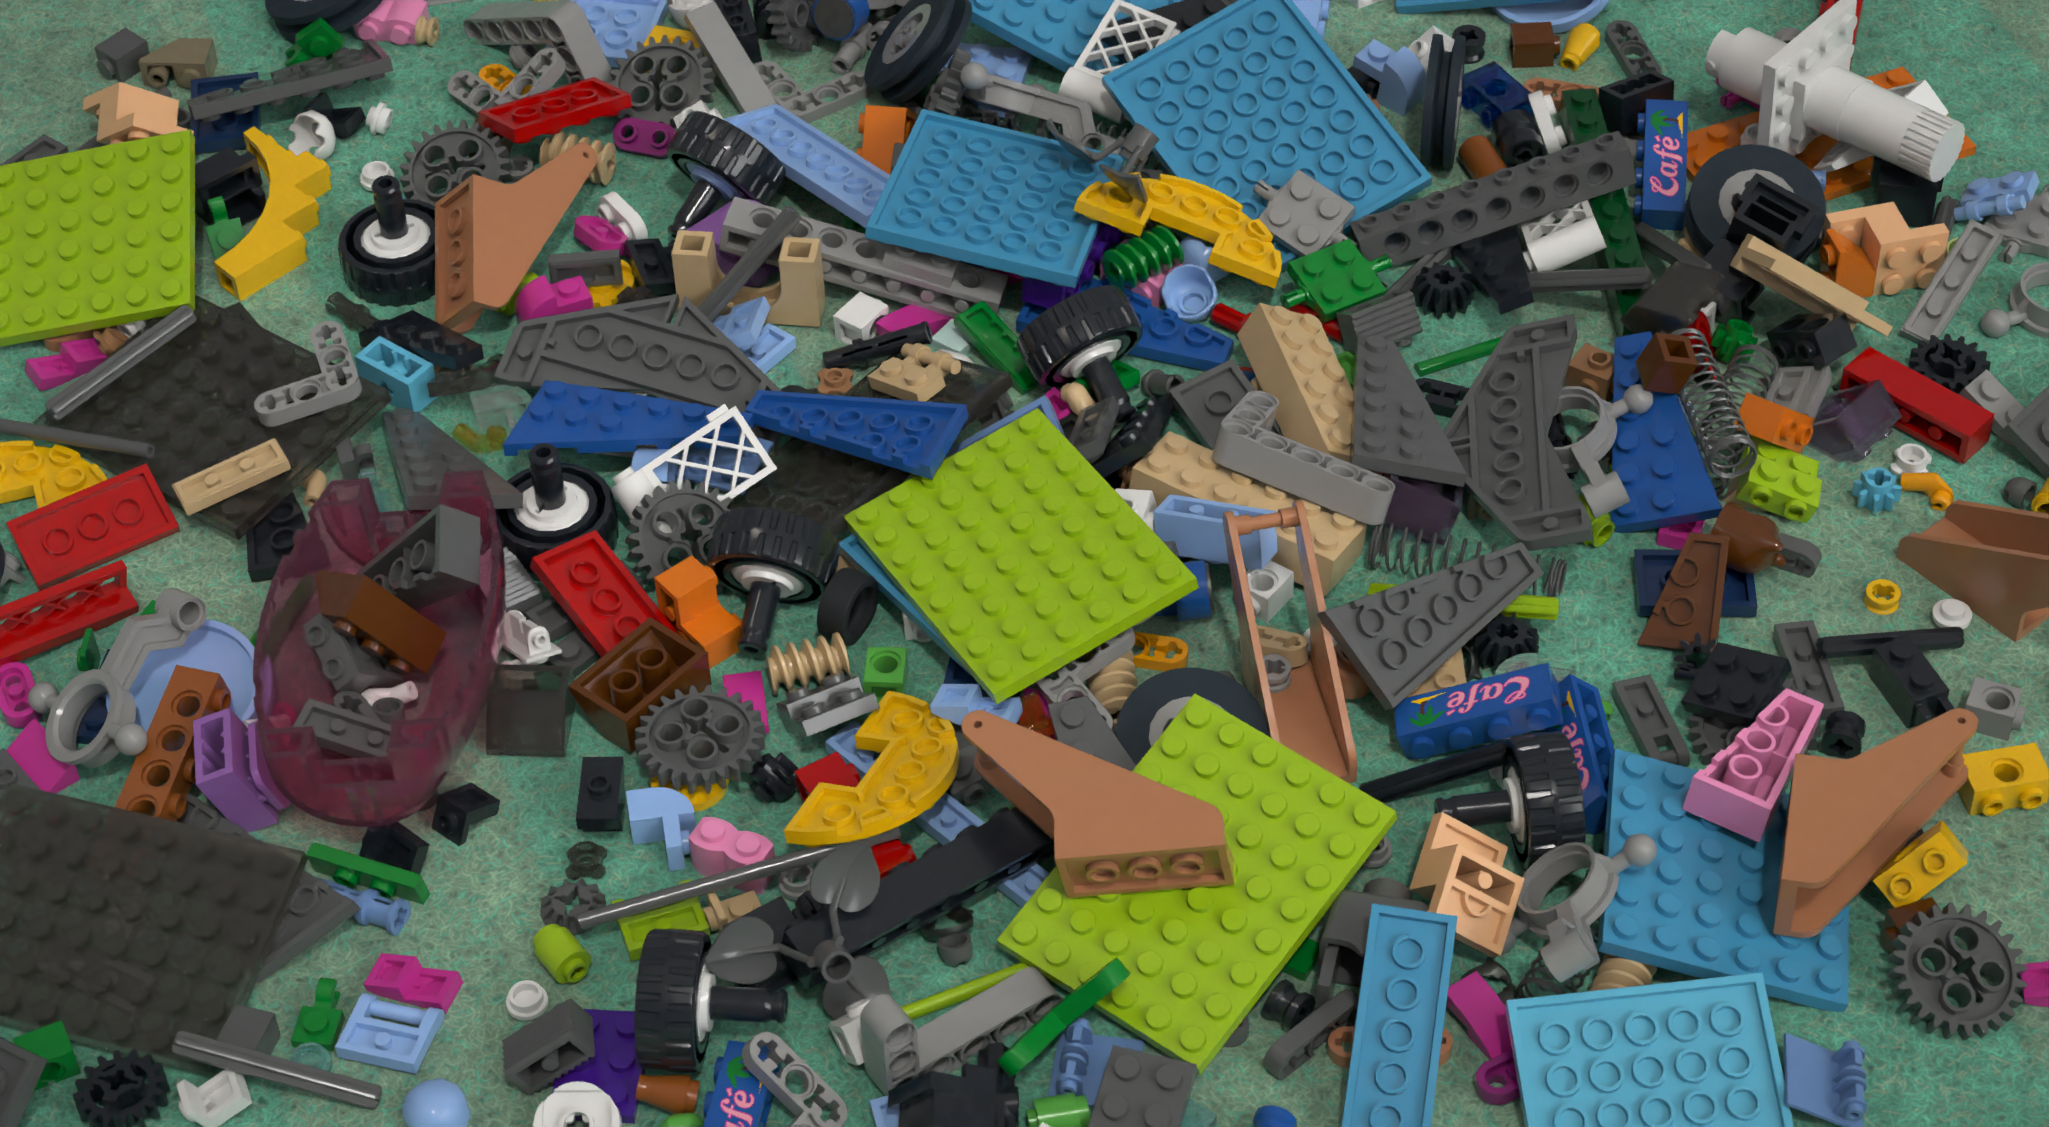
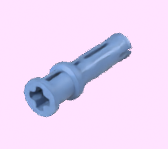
[315,877,411,936]

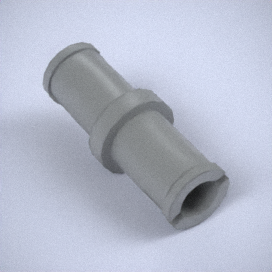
[830,22,873,75]

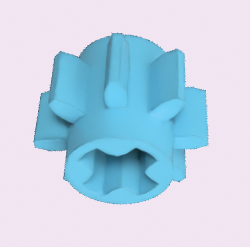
[1852,467,1902,514]

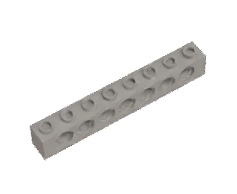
[719,196,1009,318]

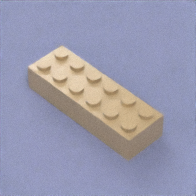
[1237,303,1383,475]
[1129,431,1368,596]

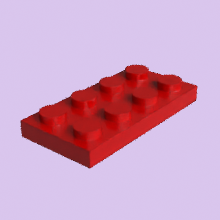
[478,77,632,144]
[6,463,179,591]
[530,530,680,658]

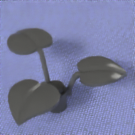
[1047,118,1159,229]
[705,841,890,1019]

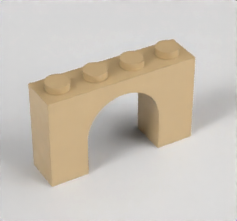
[671,230,826,327]

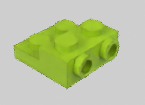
[1735,434,1822,523]

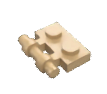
[867,343,961,402]

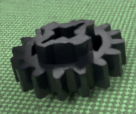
[1908,334,1991,394]
[73,1049,170,1127]

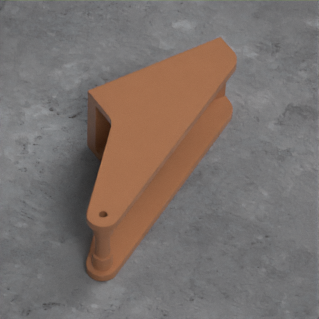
[435,142,598,334]
[1223,500,1357,783]
[1897,500,2049,643]
[1773,708,1978,938]
[961,710,1234,898]

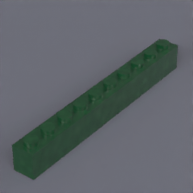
[1559,88,1660,337]

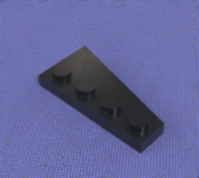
[1101,0,1228,63]
[1451,224,1534,315]
[358,310,484,371]
[1090,393,1174,478]
[244,472,327,582]

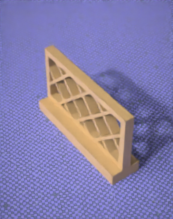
[1730,234,1893,336]

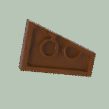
[1637,532,1730,652]

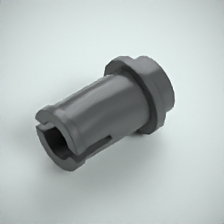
[1141,369,1185,397]

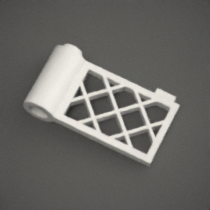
[1058,0,1180,124]
[1520,200,1607,272]
[610,404,777,533]

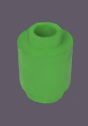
[1025,1092,1090,1127]

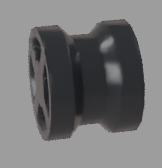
[1452,25,1486,64]
[1821,710,1866,759]
[1263,979,1316,1031]

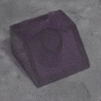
[1807,379,1902,462]
[1384,473,1464,546]

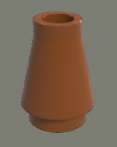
[635,1074,700,1114]

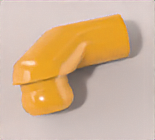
[1901,472,1954,511]

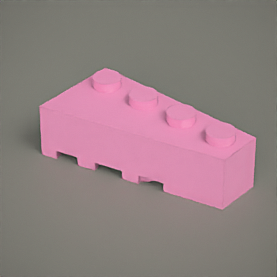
[1682,688,1824,843]

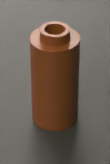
[1458,135,1507,201]

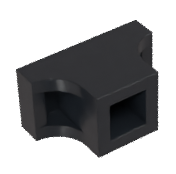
[576,757,626,832]

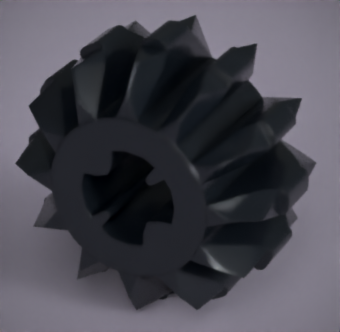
[1413,262,1474,320]
[1473,612,1539,675]

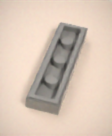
[684,1,776,114]
[1899,219,2004,343]

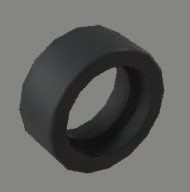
[817,567,879,646]

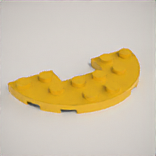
[1073,172,1282,289]
[0,440,107,508]
[784,691,960,848]

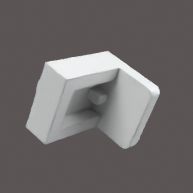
[176,1069,252,1127]

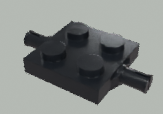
[1674,642,1801,727]

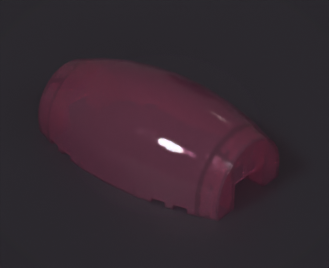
[253,470,507,827]

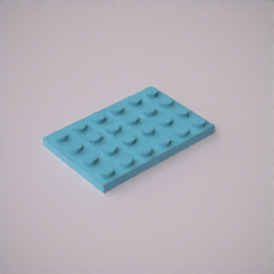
[1504,973,1794,1127]

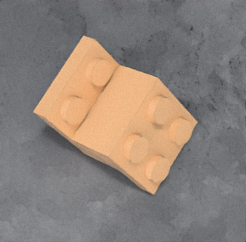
[83,82,194,145]
[1817,202,1950,296]
[1409,812,1524,957]

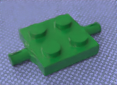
[1280,238,1392,323]

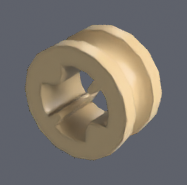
[415,15,440,47]

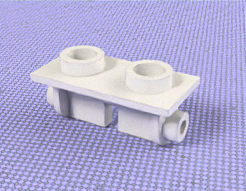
[494,610,562,665]

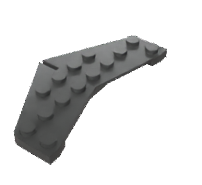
[494,294,782,460]
[1443,314,1593,551]

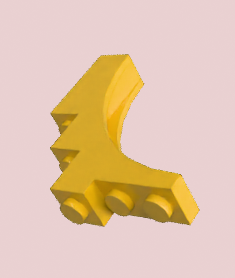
[214,126,332,301]

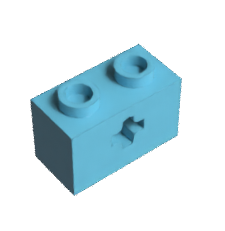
[354,336,439,412]

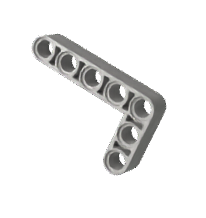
[463,0,613,84]
[1212,391,1395,525]
[860,967,1062,1096]

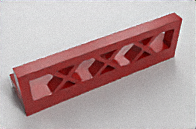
[0,559,139,666]

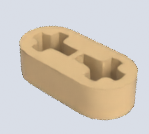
[1239,625,1309,668]

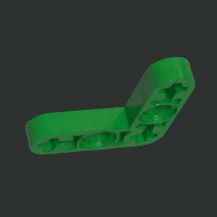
[996,957,1131,1078]

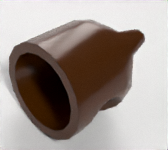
[1711,501,1786,575]

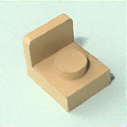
[702,890,762,934]

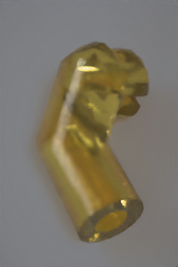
[452,423,507,453]

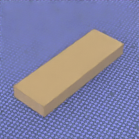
[172,438,291,516]

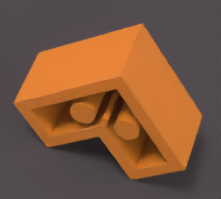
[856,105,917,175]
[654,555,742,669]

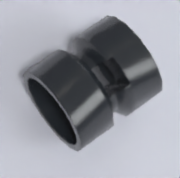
[1491,109,1546,168]

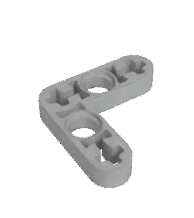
[447,47,566,116]
[754,61,873,124]
[254,321,362,427]
[1035,626,1135,736]
[742,1032,848,1127]

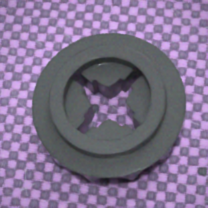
[540,878,606,935]

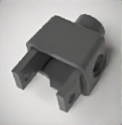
[1316,878,1429,1010]

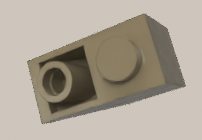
[139,38,218,89]

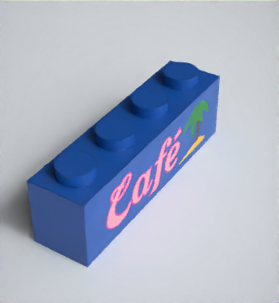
[1633,99,1688,231]
[1394,662,1564,759]
[1544,674,1614,835]
[697,1040,781,1127]

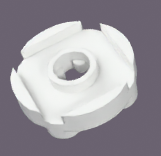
[533,1082,622,1127]

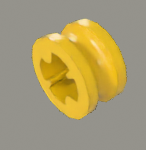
[1864,579,1901,615]

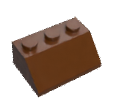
[315,570,447,676]
[568,617,712,754]

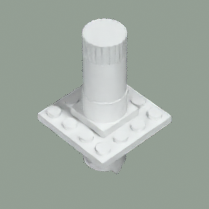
[1705,0,1965,182]

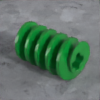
[1102,225,1184,291]

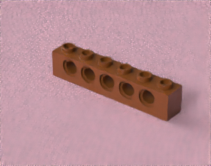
[85,665,231,901]

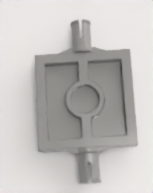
[1253,169,1358,257]
[1984,184,2049,265]

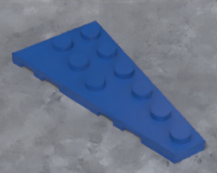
[1016,277,1234,371]
[1611,331,1723,533]
[503,380,754,456]
[745,390,968,480]

